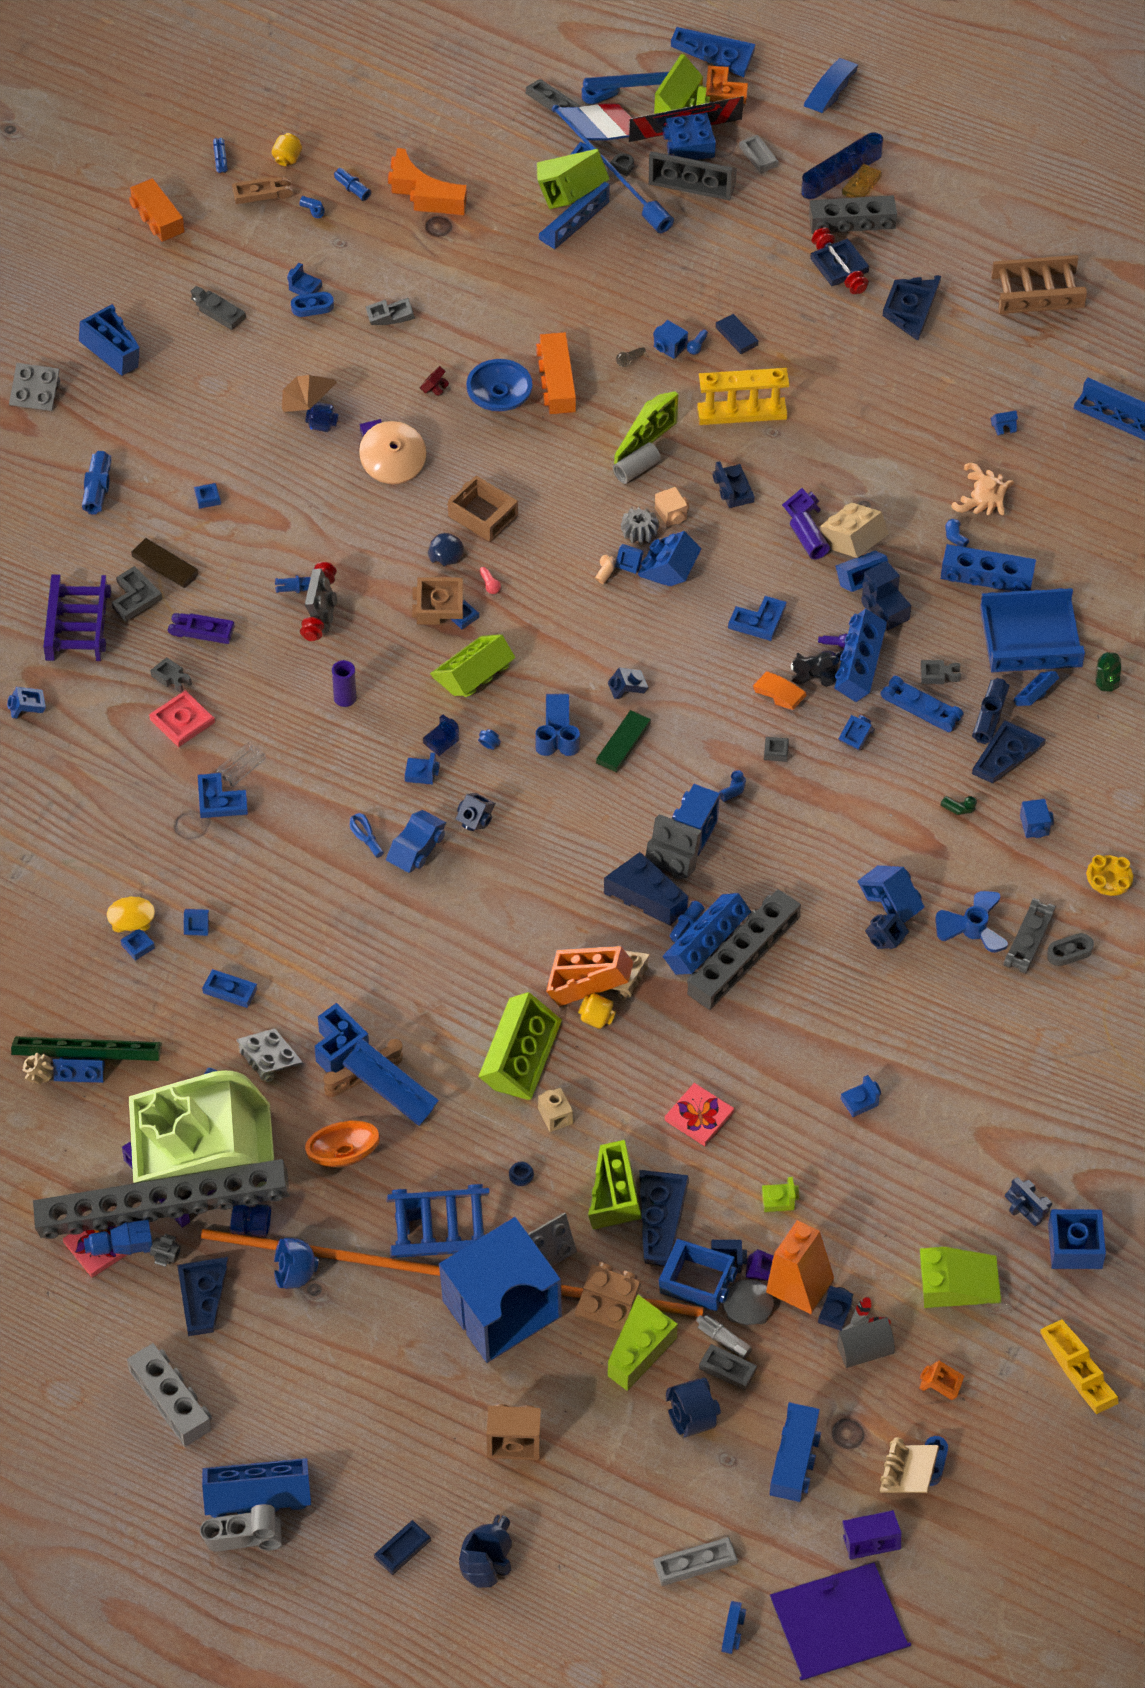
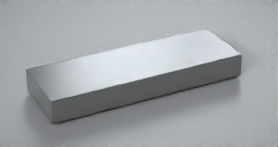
[653,1537,738,1586]

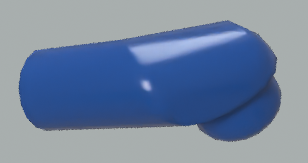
[299,196,325,218]

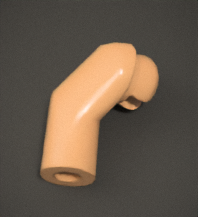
[595,555,616,584]

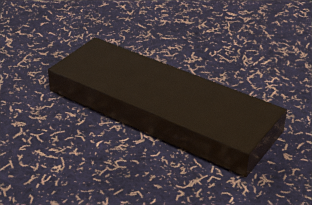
[131,538,199,588]

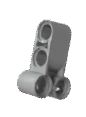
[200,1504,282,1551]

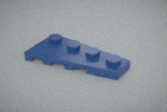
[671,27,755,78]

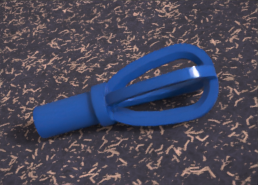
[349,813,384,858]

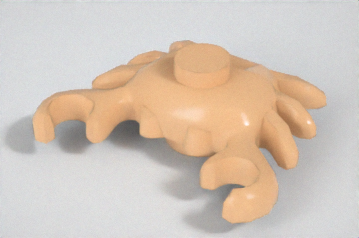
[952,463,1014,516]

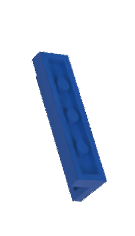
[539,182,610,249]
[1074,377,1145,440]
[342,1038,439,1126]

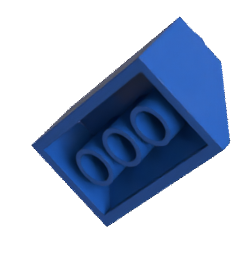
[202,1458,311,1518]

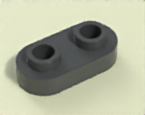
[1047,933,1094,966]

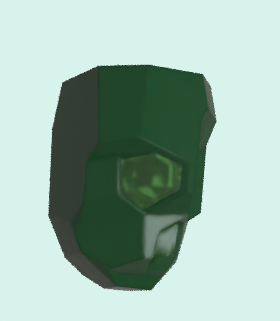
[1095,652,1121,692]

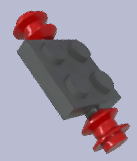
[300,562,337,641]

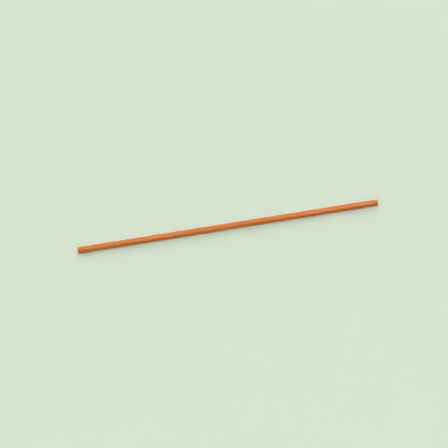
[201,1229,704,1317]

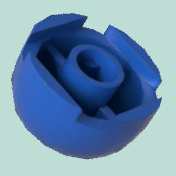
[274,1238,318,1289]

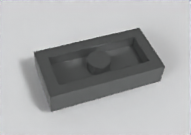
[699,1344,757,1391]

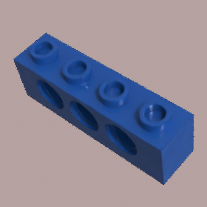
[940,544,1036,591]
[834,609,887,702]
[662,893,751,975]

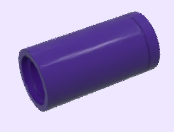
[790,512,830,560]
[332,660,357,707]

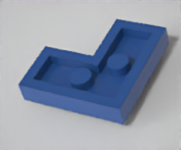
[728,596,786,641]
[198,773,248,818]

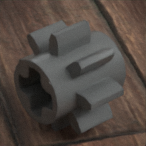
[150,1233,181,1267]

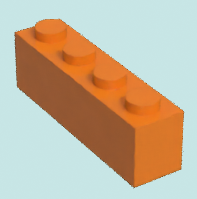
[536,332,576,414]

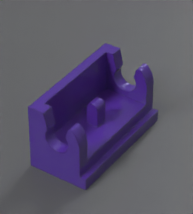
[842,1510,902,1560]

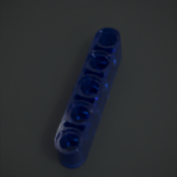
[801,132,883,199]

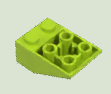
[537,149,610,209]

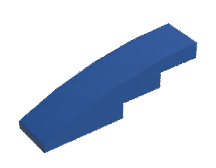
[804,58,858,113]

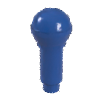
[686,330,708,355]

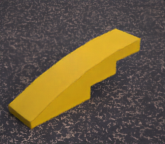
[1040,1319,1119,1414]

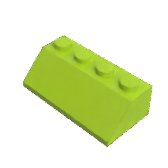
[478,992,562,1100]

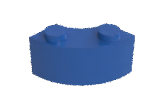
[386,810,446,873]

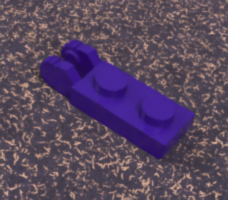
[167,613,235,644]

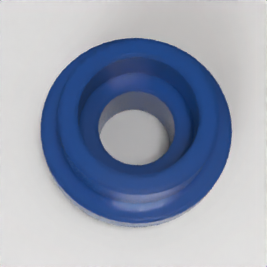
[478,729,501,750]

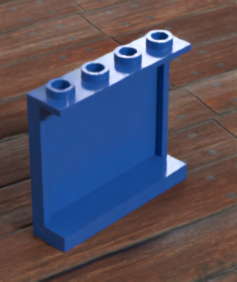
[980,588,1085,672]

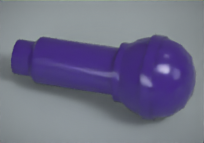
[818,633,847,649]

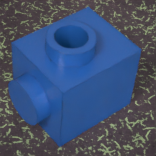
[653,320,688,359]
[1020,799,1054,838]

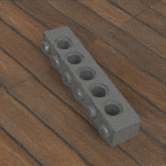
[687,889,801,1010]

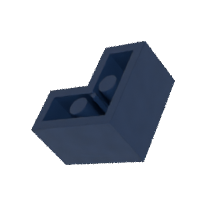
[861,561,912,631]

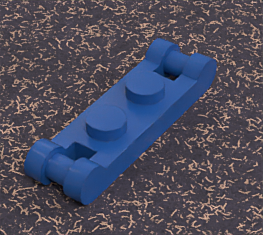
[880,676,964,732]

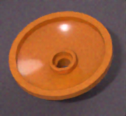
[305,1121,380,1167]

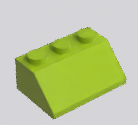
[654,54,705,114]
[430,634,516,697]

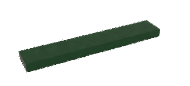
[11,1036,162,1061]

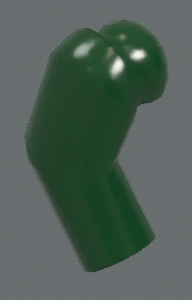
[940,796,977,815]

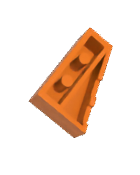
[546,946,634,1007]

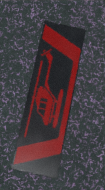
[629,96,744,142]

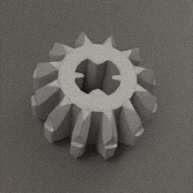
[621,507,659,545]

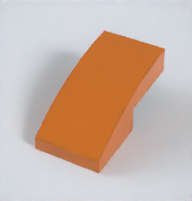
[753,671,807,710]

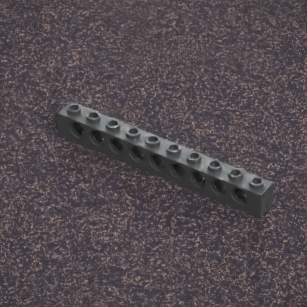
[33,1159,290,1239]

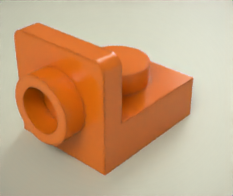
[919,1360,965,1400]

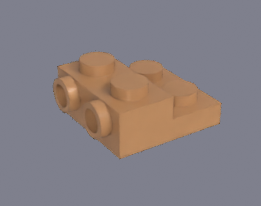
[412,577,463,625]
[574,1262,641,1332]

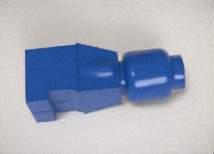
[84,1220,152,1256]

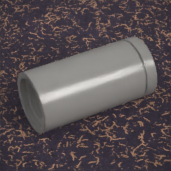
[613,442,661,484]

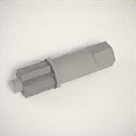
[696,1315,752,1359]

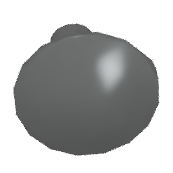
[723,1279,774,1325]

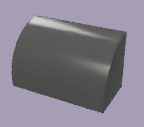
[837,1317,895,1368]

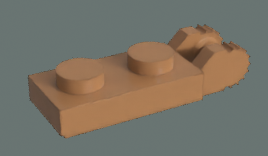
[232,177,294,204]

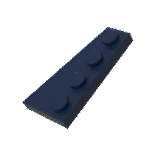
[639,1170,689,1266]

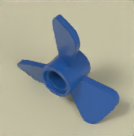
[935,891,1008,953]

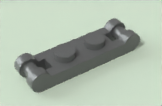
[1003,898,1056,974]

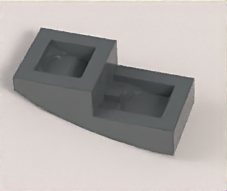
[366,298,415,325]

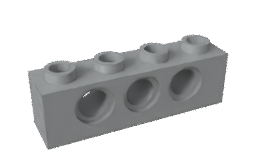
[127,1343,212,1447]

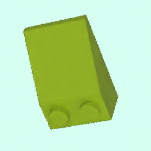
[920,1247,1001,1308]

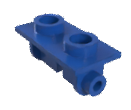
[53,1057,105,1083]

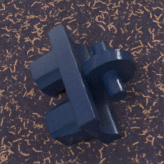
[1005,1177,1052,1227]

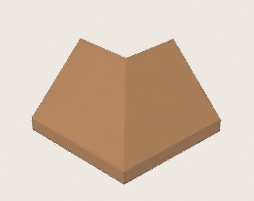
[282,375,337,412]

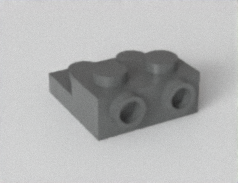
[645,814,702,879]

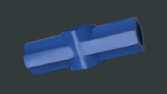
[82,451,112,514]

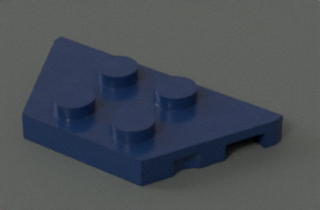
[882,275,941,340]

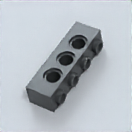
[808,195,897,234]

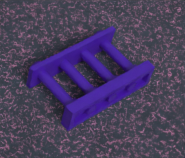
[43,574,111,661]

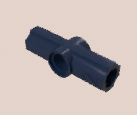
[972,678,1010,744]

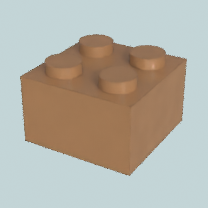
[486,1404,541,1460]

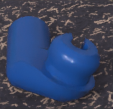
[945,519,969,547]
[719,770,746,802]

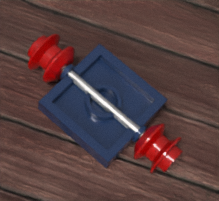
[810,228,869,294]

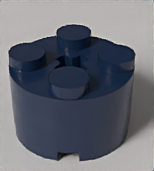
[666,1378,721,1438]

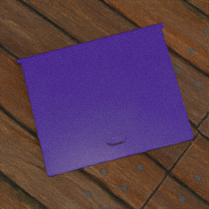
[770,1562,911,1681]

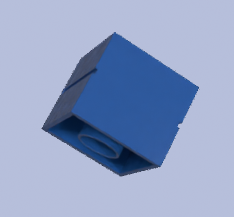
[439,1217,562,1363]

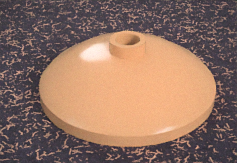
[359,421,426,484]

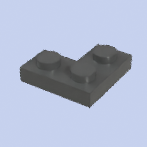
[111,566,162,621]

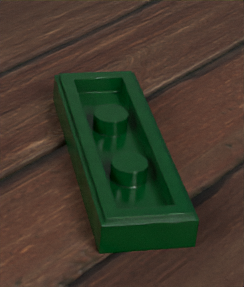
[596,710,651,773]

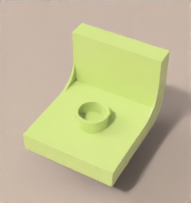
[129,1070,274,1187]

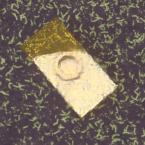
[842,164,882,198]

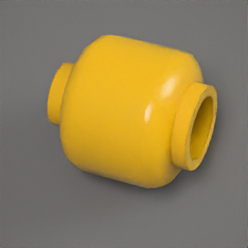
[272,133,302,166]
[578,993,616,1029]

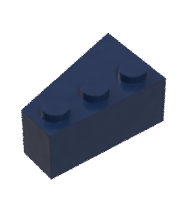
[604,852,688,925]

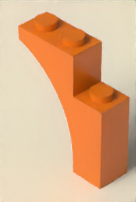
[388,148,467,215]

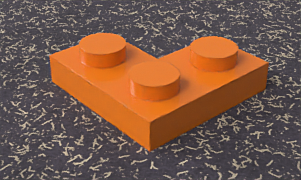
[706,66,748,104]

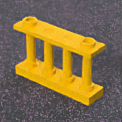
[697,368,789,425]

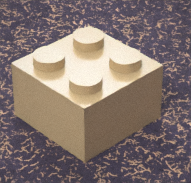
[820,502,889,558]

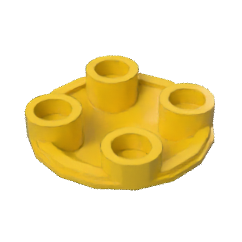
[1086,855,1134,896]
[107,896,155,933]

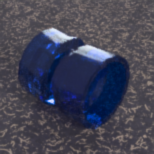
[230,1204,271,1238]

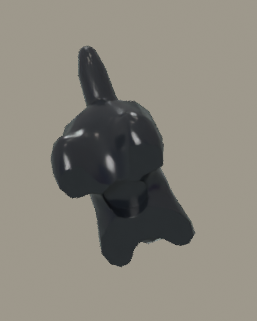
[791,650,844,687]

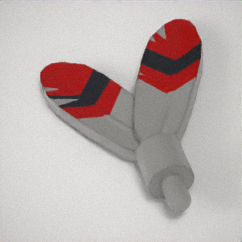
[842,1297,891,1330]

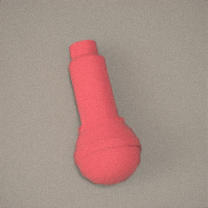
[480,567,501,594]

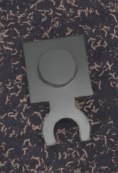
[150,657,192,693]
[920,660,961,684]

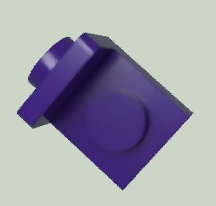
[782,488,821,518]

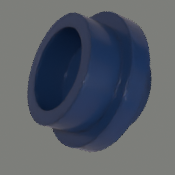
[509,1162,534,1186]

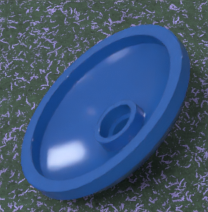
[466,359,532,411]

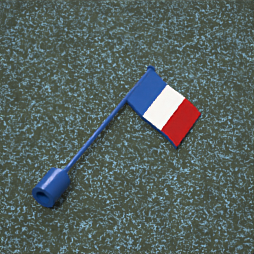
[552,104,674,234]

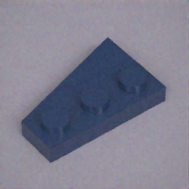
[972,720,1046,784]
[177,1257,228,1336]

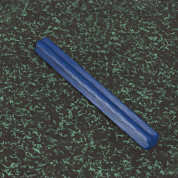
[583,72,669,90]

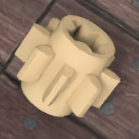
[23,1053,54,1085]

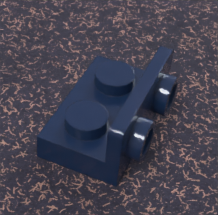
[712,461,755,508]

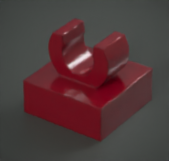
[419,366,449,396]

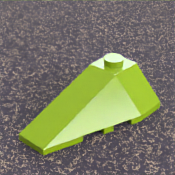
[614,391,679,464]

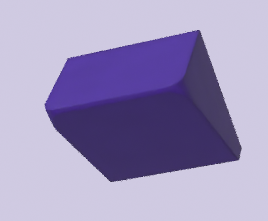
[746,1249,774,1281]

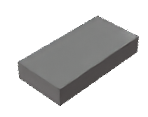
[739,135,779,173]

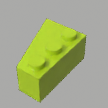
[588,1140,642,1230]
[608,1295,678,1391]

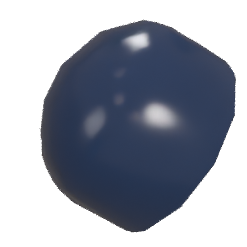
[427,533,464,566]

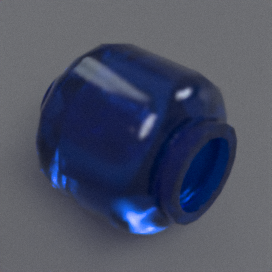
[305,402,339,433]

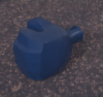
[459,1515,512,1588]

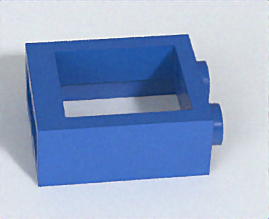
[659,1239,738,1311]

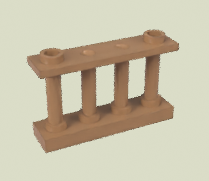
[991,255,1087,314]

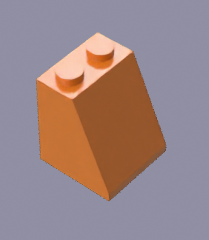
[766,1220,834,1314]

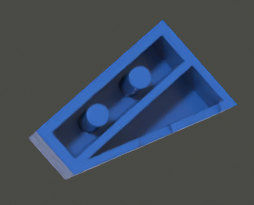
[79,304,140,376]
[769,1402,822,1502]

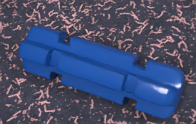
[213,138,228,173]

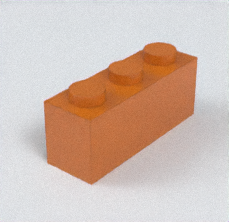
[129,178,184,242]

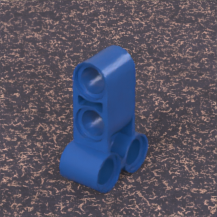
[535,694,580,756]

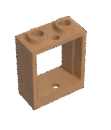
[447,475,518,542]

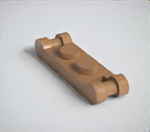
[323,1039,403,1097]

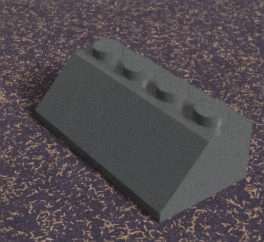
[648,151,737,201]

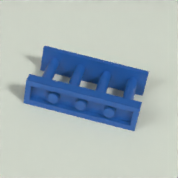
[386,1184,490,1258]

